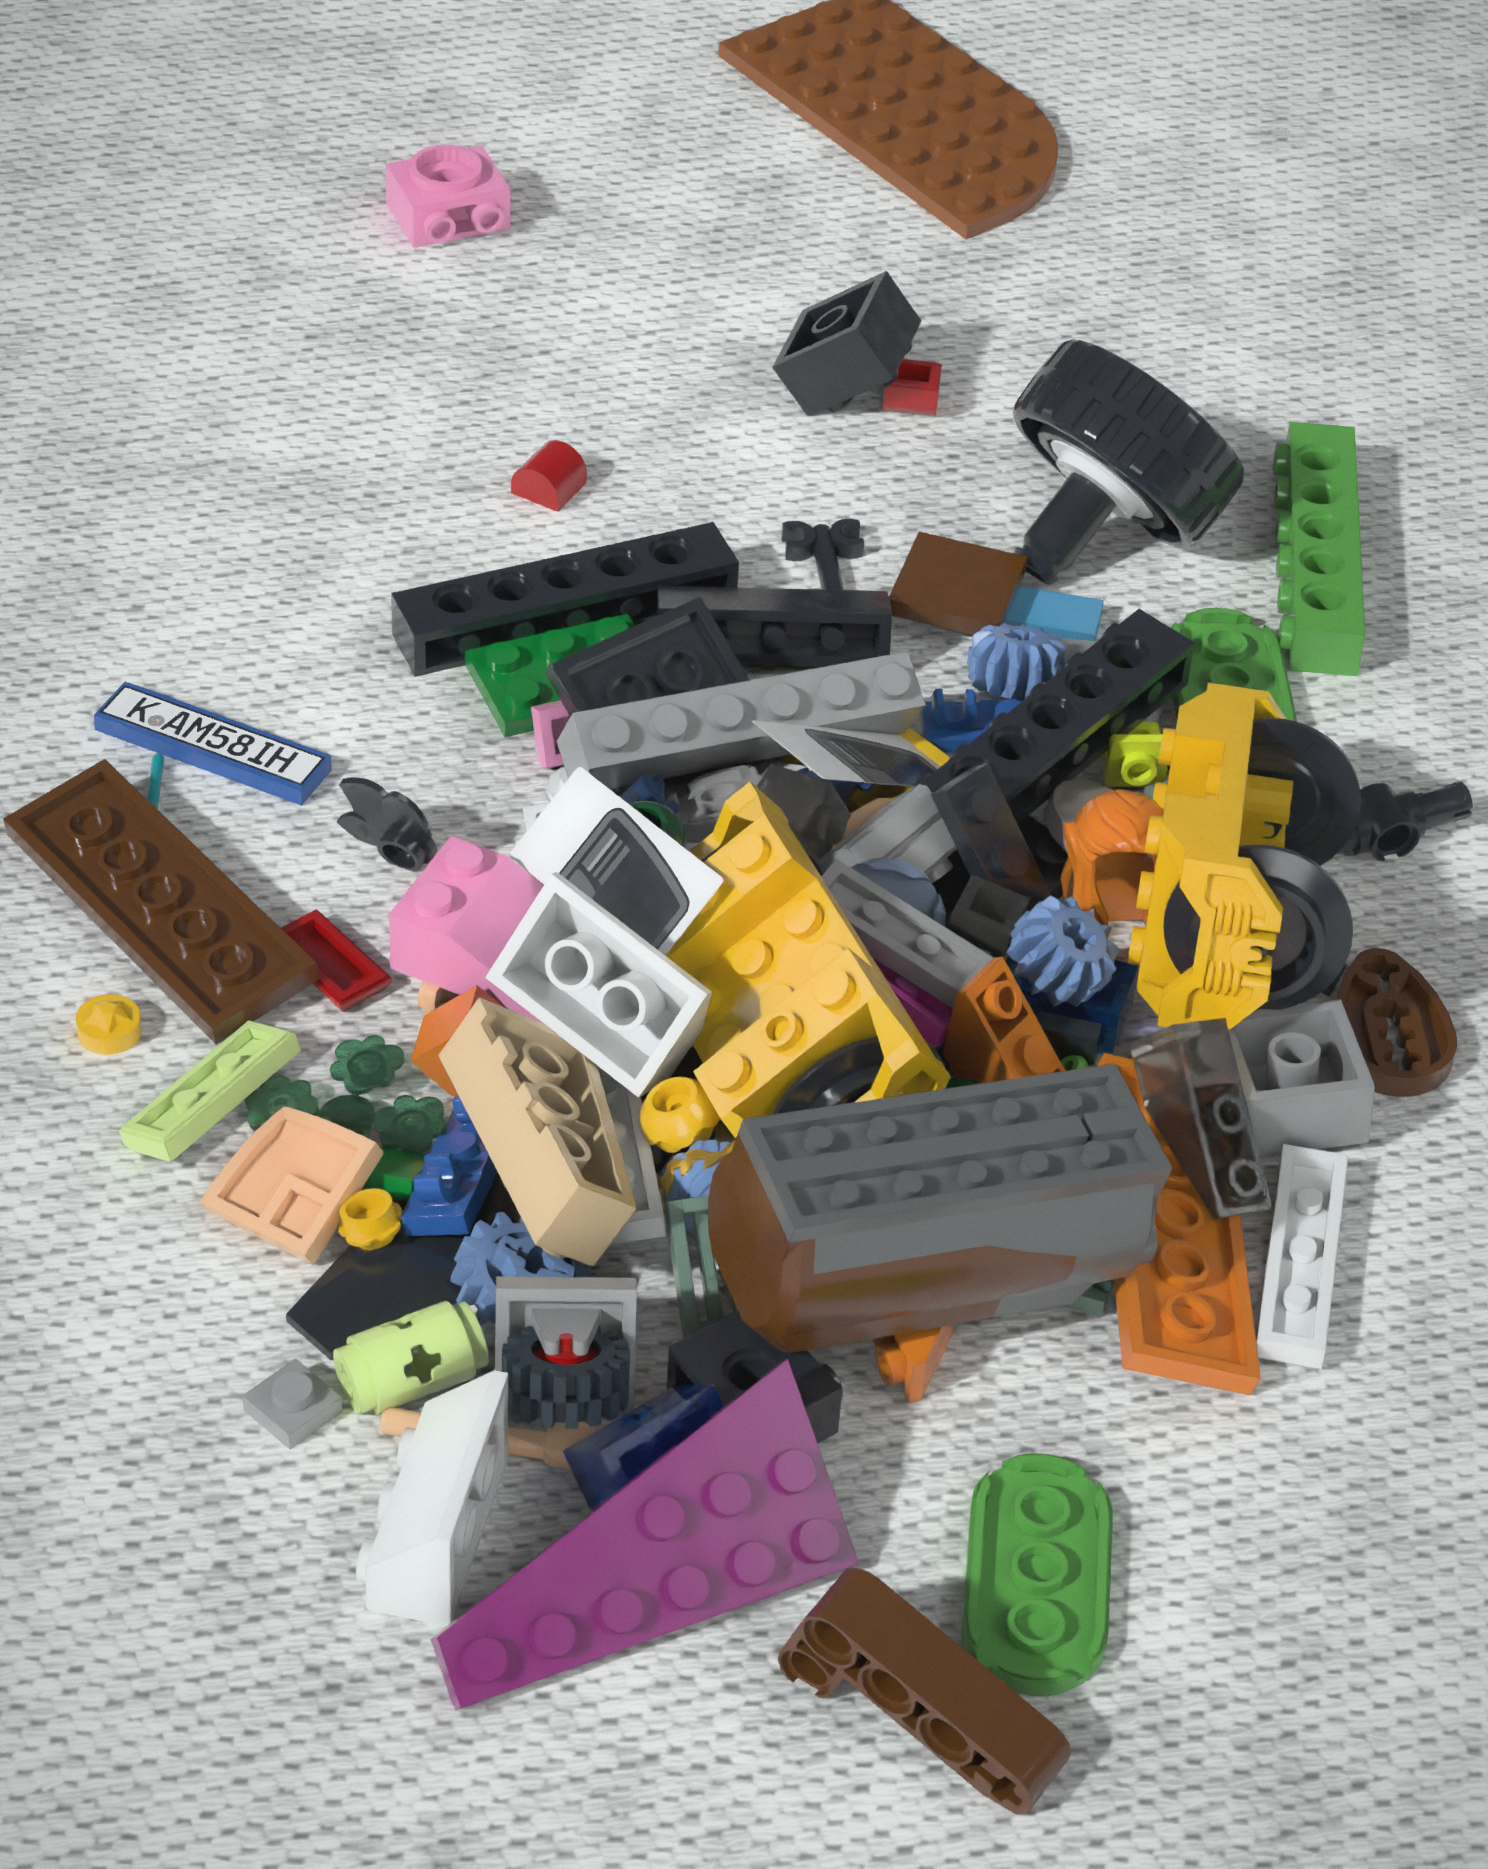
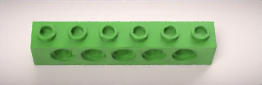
[1273,421,1365,676]

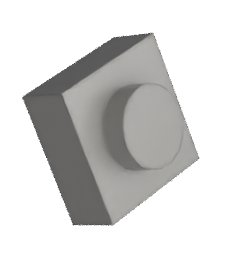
[243,1358,343,1450]

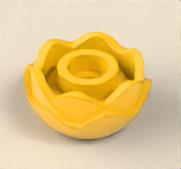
[640,1077,720,1153]

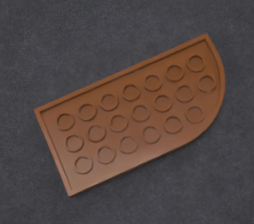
[718,0,1058,240]

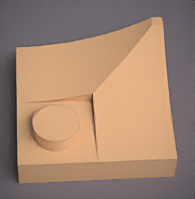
[200,1107,384,1266]

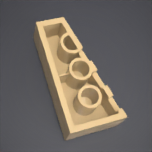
[438,998,637,1267]

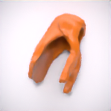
[1061,789,1164,927]

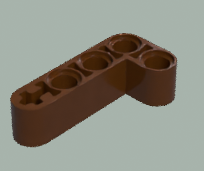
[777,1568,1071,1815]

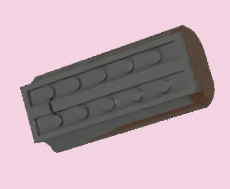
[708,1064,1172,1353]

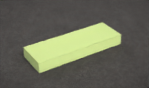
[119,1020,301,1162]

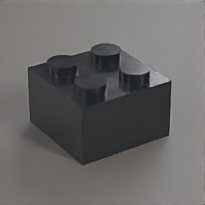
[772,271,922,416]

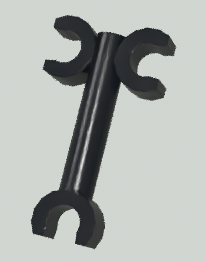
[781,518,864,590]

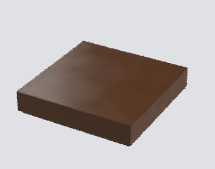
[889,531,1028,635]

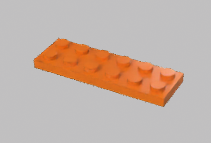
[1097,1053,1261,1396]

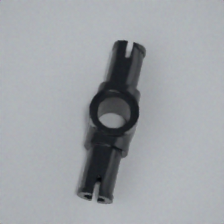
[1336,781,1473,861]

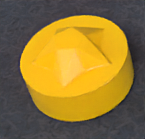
[76,994,142,1055]

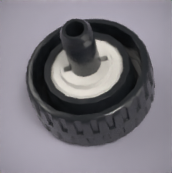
[1013,339,1244,585]

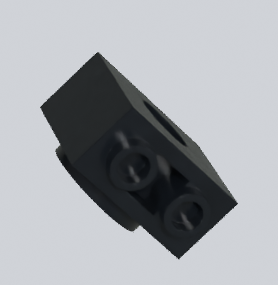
[666,1310,843,1444]

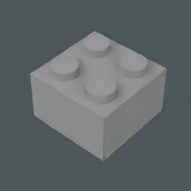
[1212,999,1375,1159]

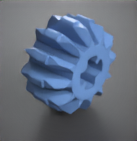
[967,623,1067,700]
[1006,895,1120,1007]

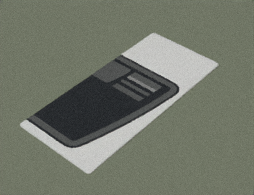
[752,720,940,786]
[510,767,723,955]

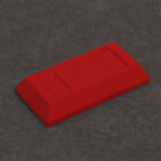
[281,909,392,1012]

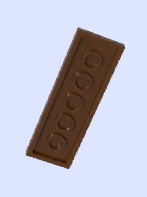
[3,759,320,1045]

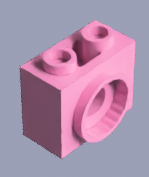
[386,145,511,248]

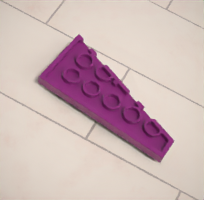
[431,1359,859,1710]

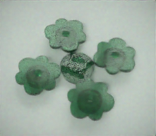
[245,1035,448,1155]

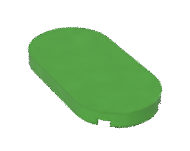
[1170,608,1297,721]
[962,1453,1113,1697]

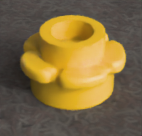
[338,1188,403,1250]

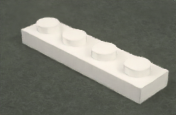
[1256,1144,1348,1369]

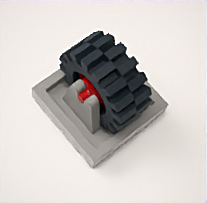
[495,1276,637,1429]

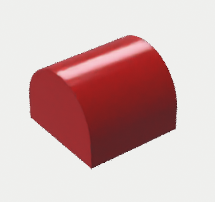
[883,359,942,416]
[511,440,587,512]

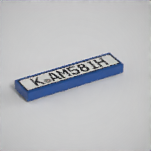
[94,681,332,806]

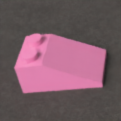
[389,835,544,1023]

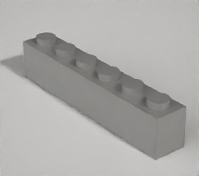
[557,651,926,789]

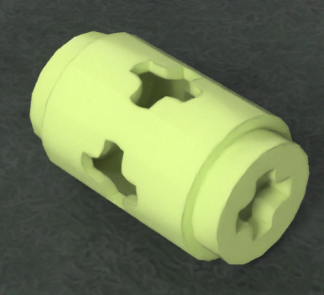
[333,1300,489,1415]

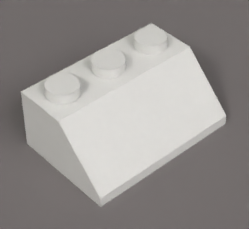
[485,872,712,1098]
[356,1370,508,1626]

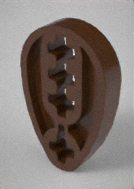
[1336,948,1457,1097]

